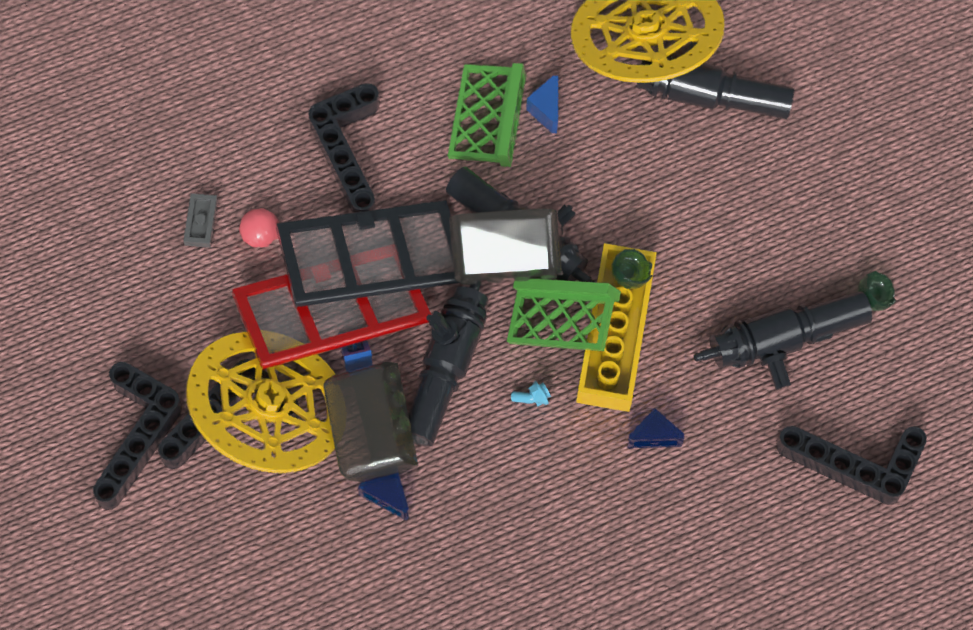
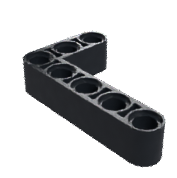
[308,83,380,213]
[158,359,299,469]
[93,362,182,510]
[776,426,927,505]

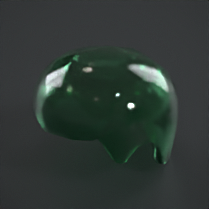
[611,249,652,289]
[857,271,896,312]

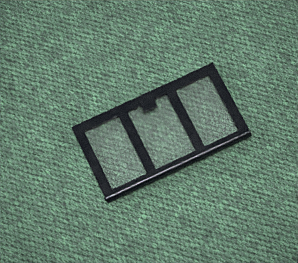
[276,200,469,307]

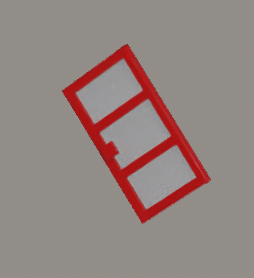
[232,245,431,370]

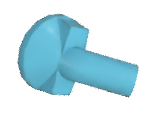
[511,380,551,406]

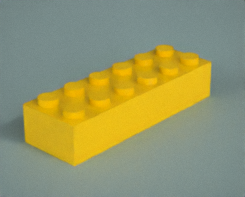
[576,243,657,412]

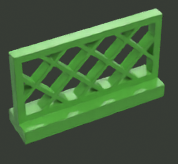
[448,63,526,167]
[507,278,621,351]

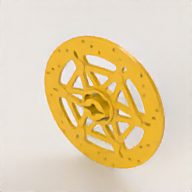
[571,0,725,82]
[186,332,348,473]

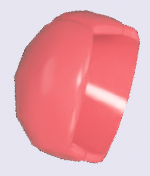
[239,208,280,247]

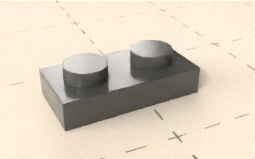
[183,193,218,248]

